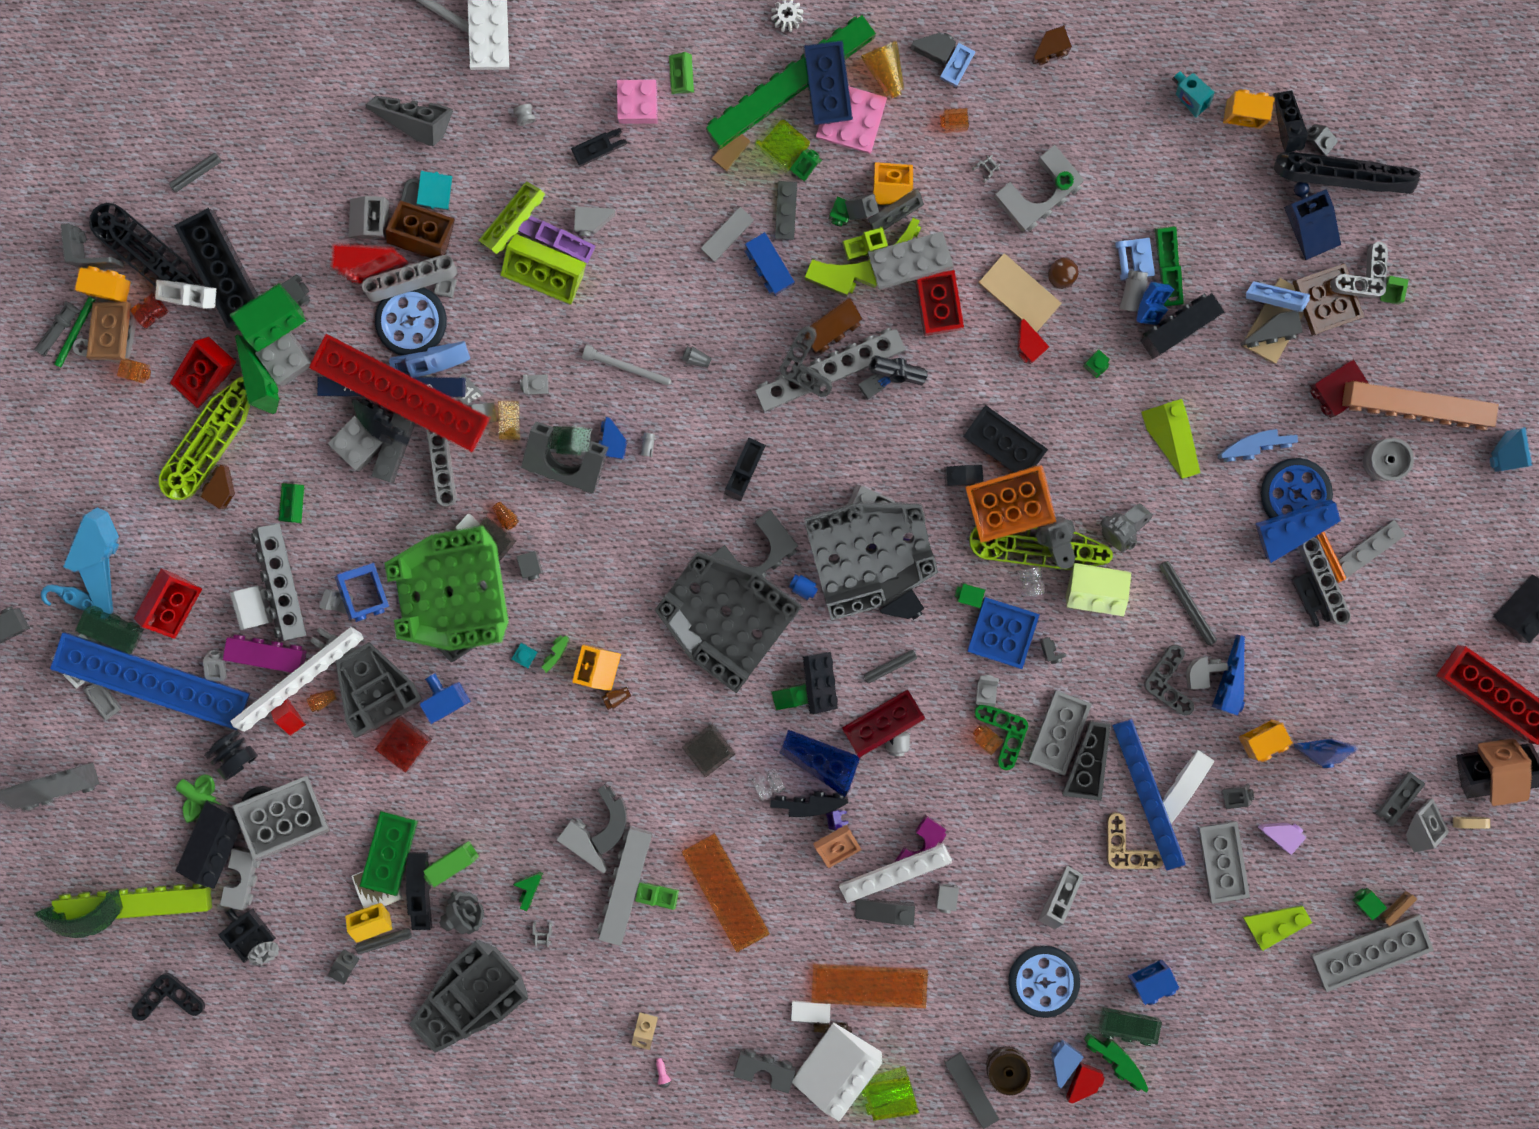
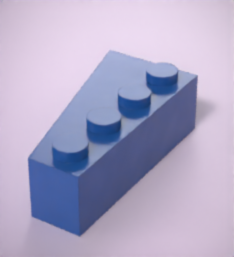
[1255,499,1341,563]

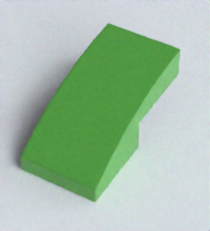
[635,882,679,910]

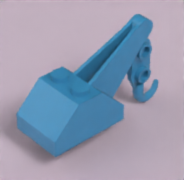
[41,508,119,618]

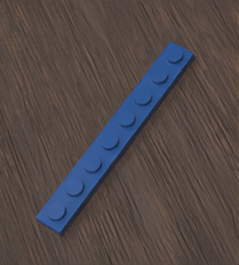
[1112,719,1186,871]

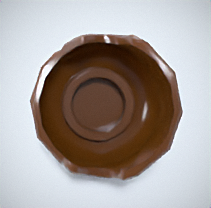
[1048,257,1079,289]

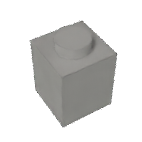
[935,883,959,913]

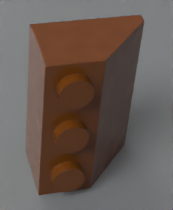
[386,200,455,258]
[802,297,862,354]

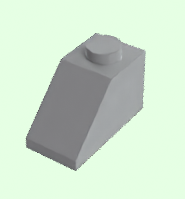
[574,207,615,237]

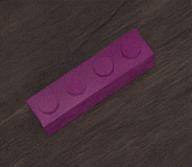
[223,634,307,673]

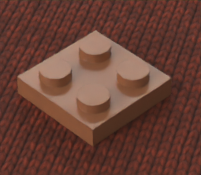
[813,825,862,868]

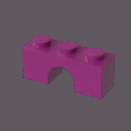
[894,815,947,862]

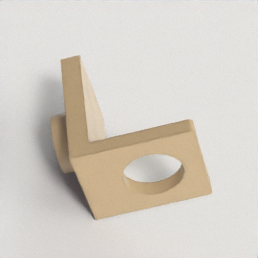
[632,1013,658,1050]

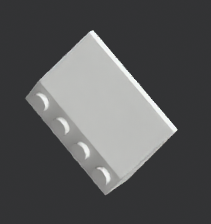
[792,1022,882,1121]

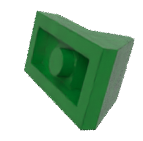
[513,872,543,911]

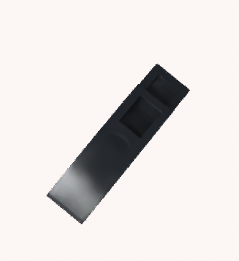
[352,399,410,445]
[770,791,848,817]
[406,852,432,930]

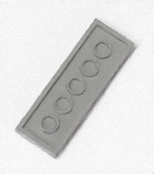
[1311,914,1434,992]

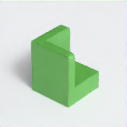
[1380,276,1409,305]

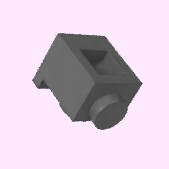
[281,274,310,307]

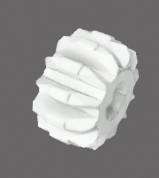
[771,0,803,32]

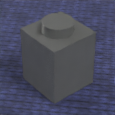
[845,194,879,220]
[516,551,543,581]

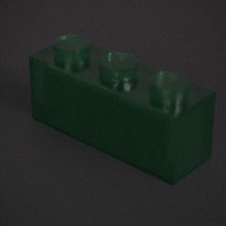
[550,426,592,456]
[75,606,144,655]
[1098,1007,1162,1046]

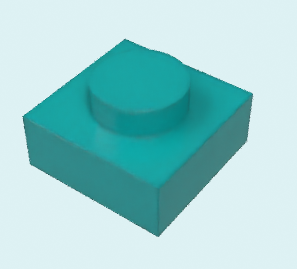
[512,642,538,669]

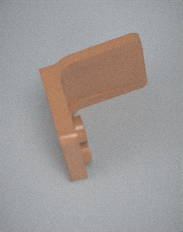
[1477,738,1531,806]

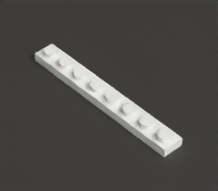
[231,627,364,732]

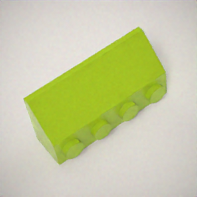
[501,234,587,305]

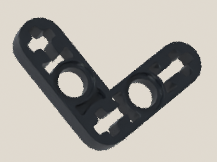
[132,973,205,1021]

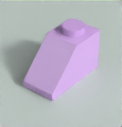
[1258,823,1306,855]

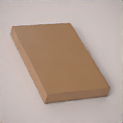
[86,302,131,360]

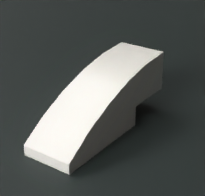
[155,280,216,308]

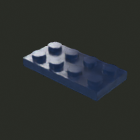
[803,41,853,125]

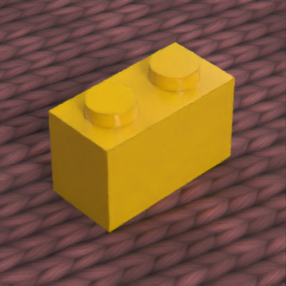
[345,903,392,943]

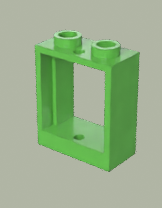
[424,841,479,887]

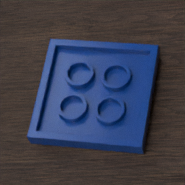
[967,597,1040,669]

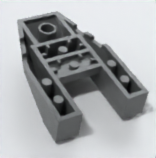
[0,763,100,812]

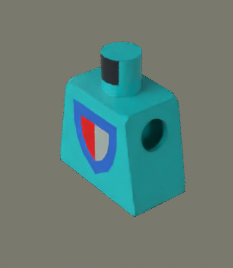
[1172,71,1215,118]

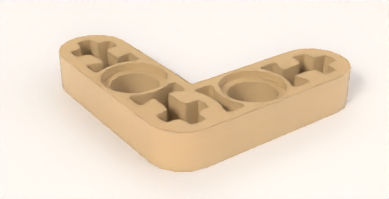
[1107,812,1163,869]

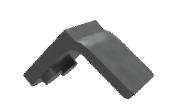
[61,223,124,269]

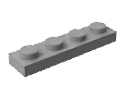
[1338,520,1406,578]

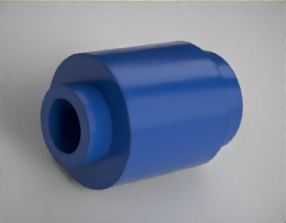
[788,574,818,600]

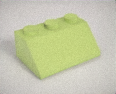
[1066,563,1131,616]

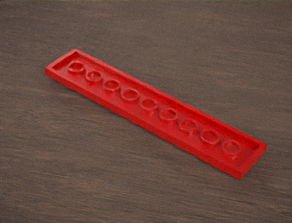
[309,334,490,452]

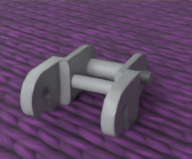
[972,155,1001,183]
[532,922,552,947]

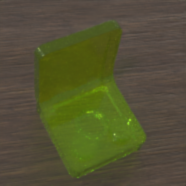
[755,119,810,173]

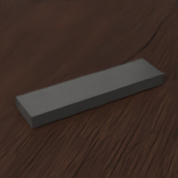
[944,1052,1000,1129]

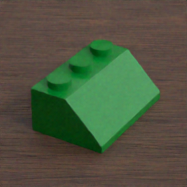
[231,283,306,352]

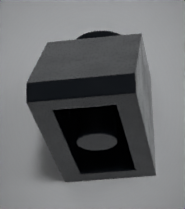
[944,465,984,487]
[879,590,925,620]

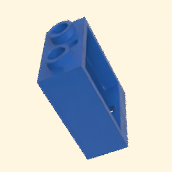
[334,563,389,622]

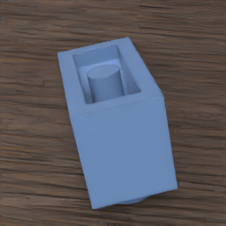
[1051,1039,1084,1088]

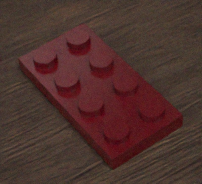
[842,689,926,758]

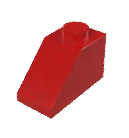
[1017,319,1049,364]
[1066,1062,1105,1104]

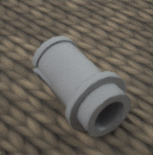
[640,433,656,457]

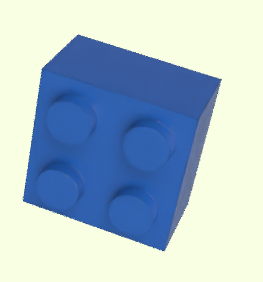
[1128,960,1180,1005]

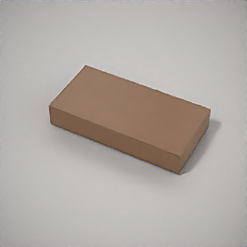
[712,134,751,172]
[1380,891,1417,926]

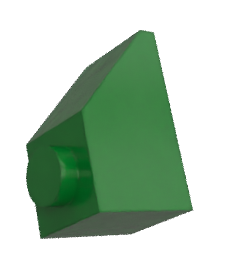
[771,683,808,710]

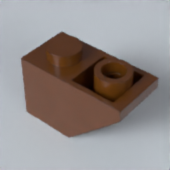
[1032,25,1072,65]
[200,464,235,510]

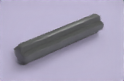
[169,153,221,192]
[864,650,917,683]
[356,928,412,955]

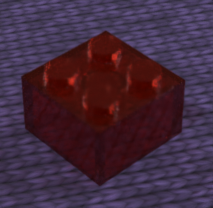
[375,717,433,773]

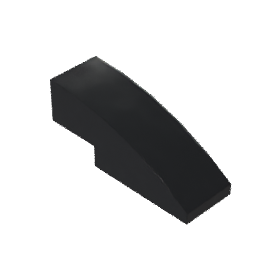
[724,438,766,501]

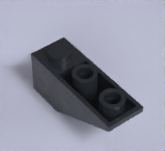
[1273,90,1308,153]

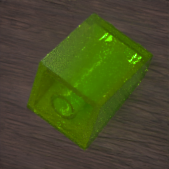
[861,1066,919,1121]

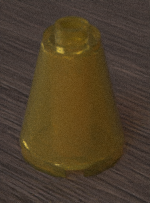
[861,41,904,99]

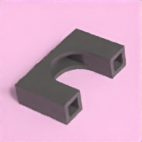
[521,421,609,494]
[711,510,798,577]

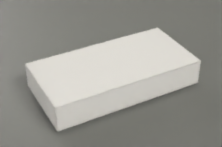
[791,1001,831,1023]

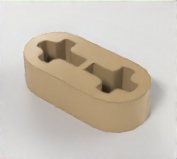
[1453,817,1490,829]

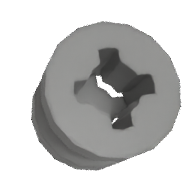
[513,104,536,126]

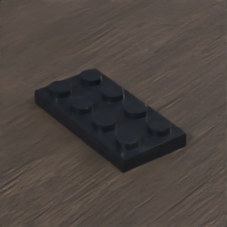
[963,405,1048,473]

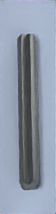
[1159,561,1217,645]

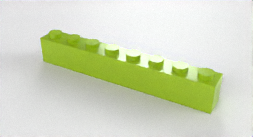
[52,883,212,924]

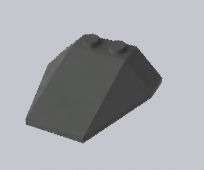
[336,642,422,738]

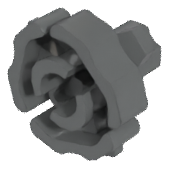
[439,891,484,934]

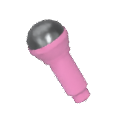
[656,1058,671,1088]

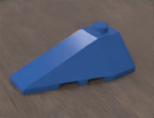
[1212,634,1245,715]
[1294,739,1356,768]

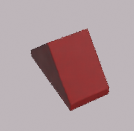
[271,698,306,736]

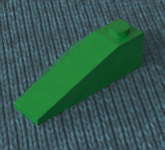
[235,334,279,414]

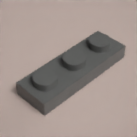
[775,181,797,240]
[868,188,924,231]

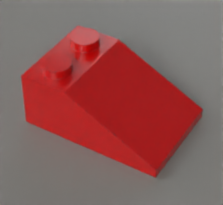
[170,337,236,408]

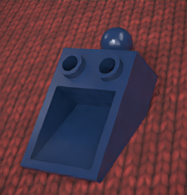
[1284,182,1341,260]

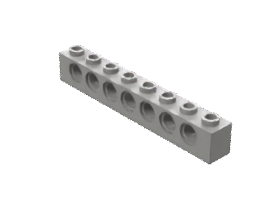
[755,327,906,413]

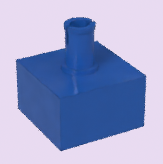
[420,673,471,724]

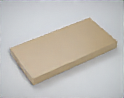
[979,253,1062,332]
[1243,278,1304,364]

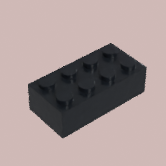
[1140,293,1225,359]

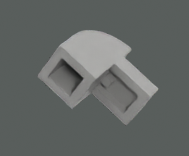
[1186,656,1228,689]

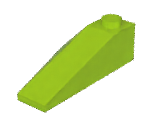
[1141,399,1201,479]

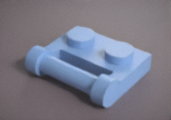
[1115,237,1155,281]

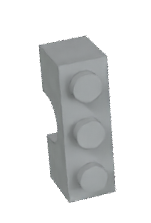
[220,846,261,910]

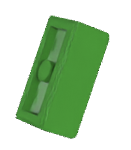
[669,52,694,94]

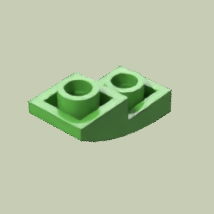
[542,635,570,673]

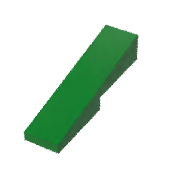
[1154,226,1184,306]

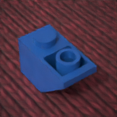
[599,417,627,460]

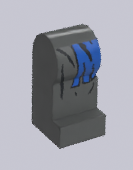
[858,373,891,400]

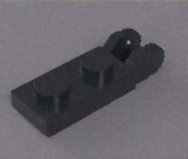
[571,128,627,167]
[1291,571,1330,627]

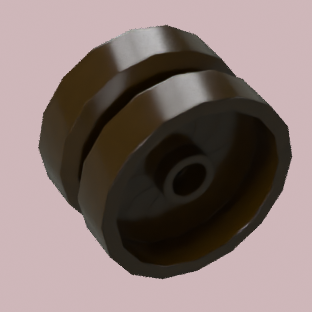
[986,1046,1031,1096]

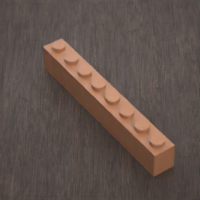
[1342,381,1499,431]

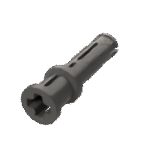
[34,301,81,356]

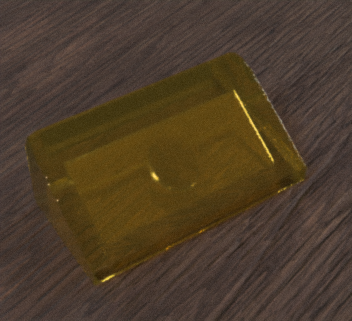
[498,401,520,440]

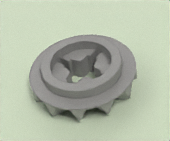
[248,942,279,966]

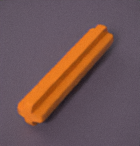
[1314,532,1346,583]

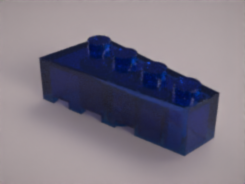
[779,729,861,797]

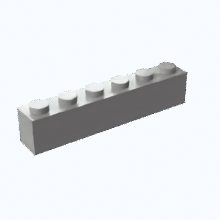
[597,826,653,946]

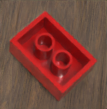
[915,270,964,336]

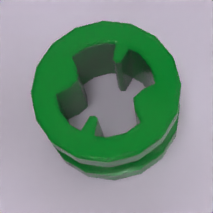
[1055,171,1074,191]

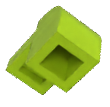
[842,227,888,261]

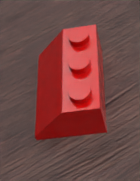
[133,568,202,639]

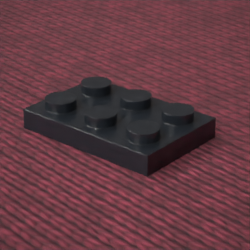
[803,652,838,714]

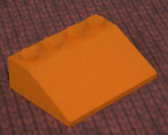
[965,465,1056,543]

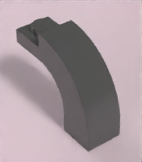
[591,784,627,855]

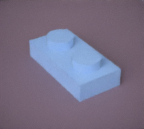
[940,43,975,88]

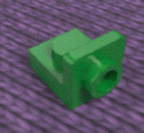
[789,149,822,181]
[829,196,849,227]

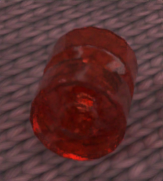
[130,293,169,329]

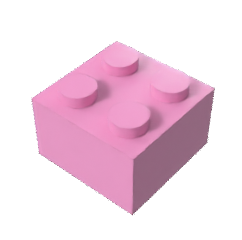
[617,80,658,124]

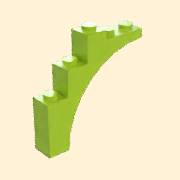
[804,218,921,297]

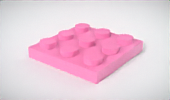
[816,86,887,154]

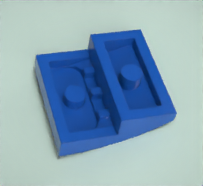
[1136,282,1175,325]

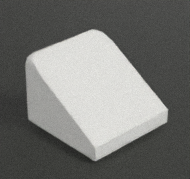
[455,514,484,530]

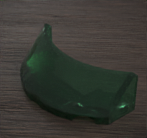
[35,889,123,938]

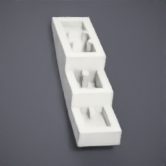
[1163,750,1214,824]

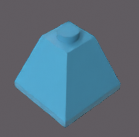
[1490,428,1532,472]

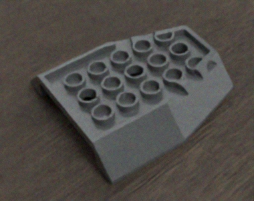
[804,502,938,621]
[655,551,803,694]

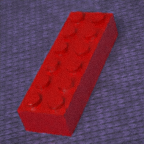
[1436,645,1539,745]

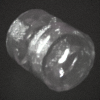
[1016,567,1046,597]
[752,767,786,802]

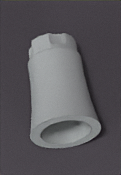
[1119,270,1148,312]

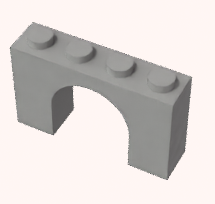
[994,145,1084,232]

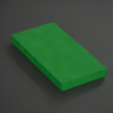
[359,811,418,896]

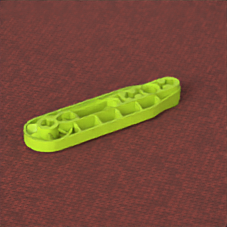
[159,377,250,500]
[969,526,1113,570]

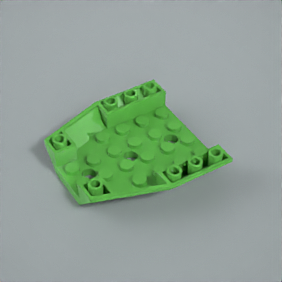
[385,526,508,651]

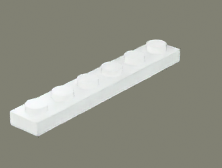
[839,844,952,903]

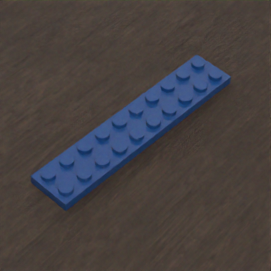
[50,632,250,730]

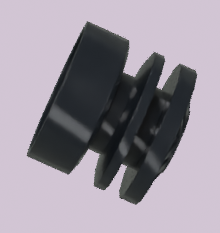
[204,730,258,781]

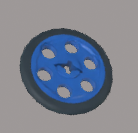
[1260,458,1333,518]

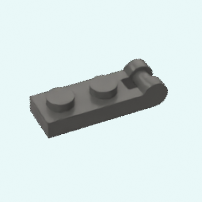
[1375,772,1425,826]

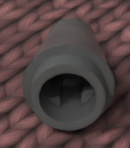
[682,346,711,368]

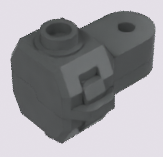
[1100,503,1152,552]
[1035,516,1075,569]

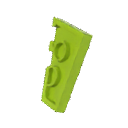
[1243,905,1312,951]

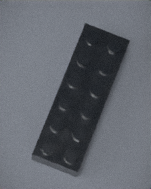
[174,208,258,331]

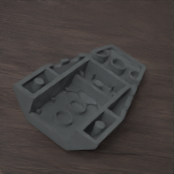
[409,940,529,1053]

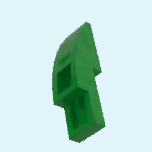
[1084,1033,1148,1093]

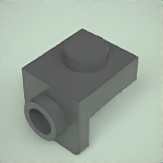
[1306,124,1338,156]
[328,949,360,985]

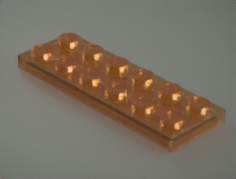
[681,833,770,953]
[811,964,928,1008]

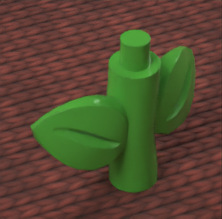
[176,774,220,823]

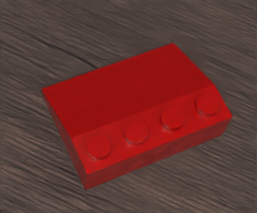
[331,244,408,284]

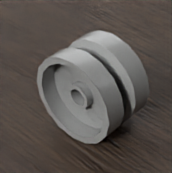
[1363,438,1414,482]

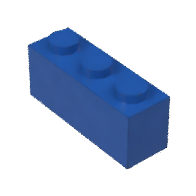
[744,232,795,296]

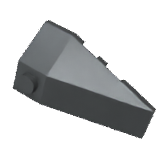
[366,96,453,146]

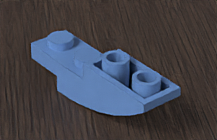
[389,341,470,377]
[1218,429,1298,462]

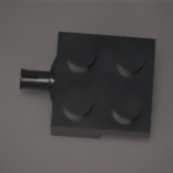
[218,908,276,963]

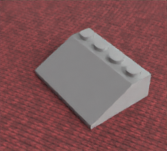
[233,776,330,862]

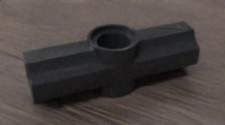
[869,355,928,386]

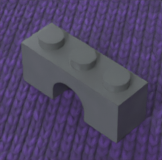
[733,1049,795,1094]

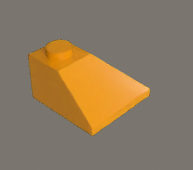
[873,162,913,205]

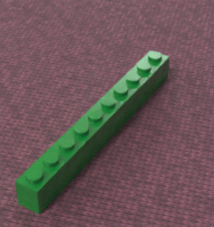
[706,15,876,149]

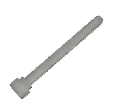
[582,345,671,385]

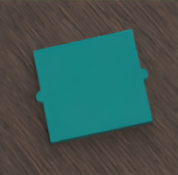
[416,171,453,210]

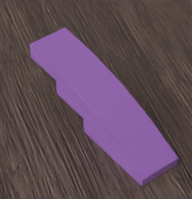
[518,215,596,263]

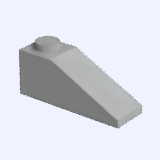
[557,819,607,874]
[1038,866,1084,930]

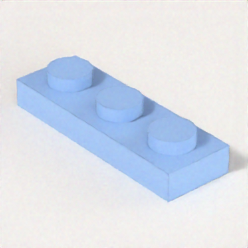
[1246,281,1310,312]

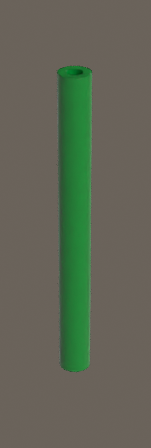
[54,296,96,368]

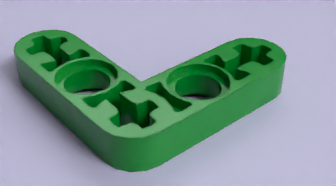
[974,705,1028,770]

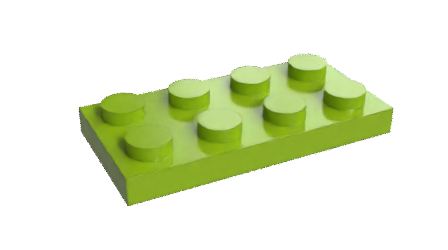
[478,181,545,254]

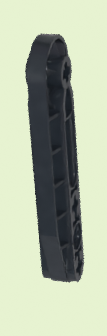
[1274,152,1421,194]
[89,203,203,287]

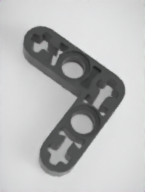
[780,326,833,397]
[1144,645,1194,715]

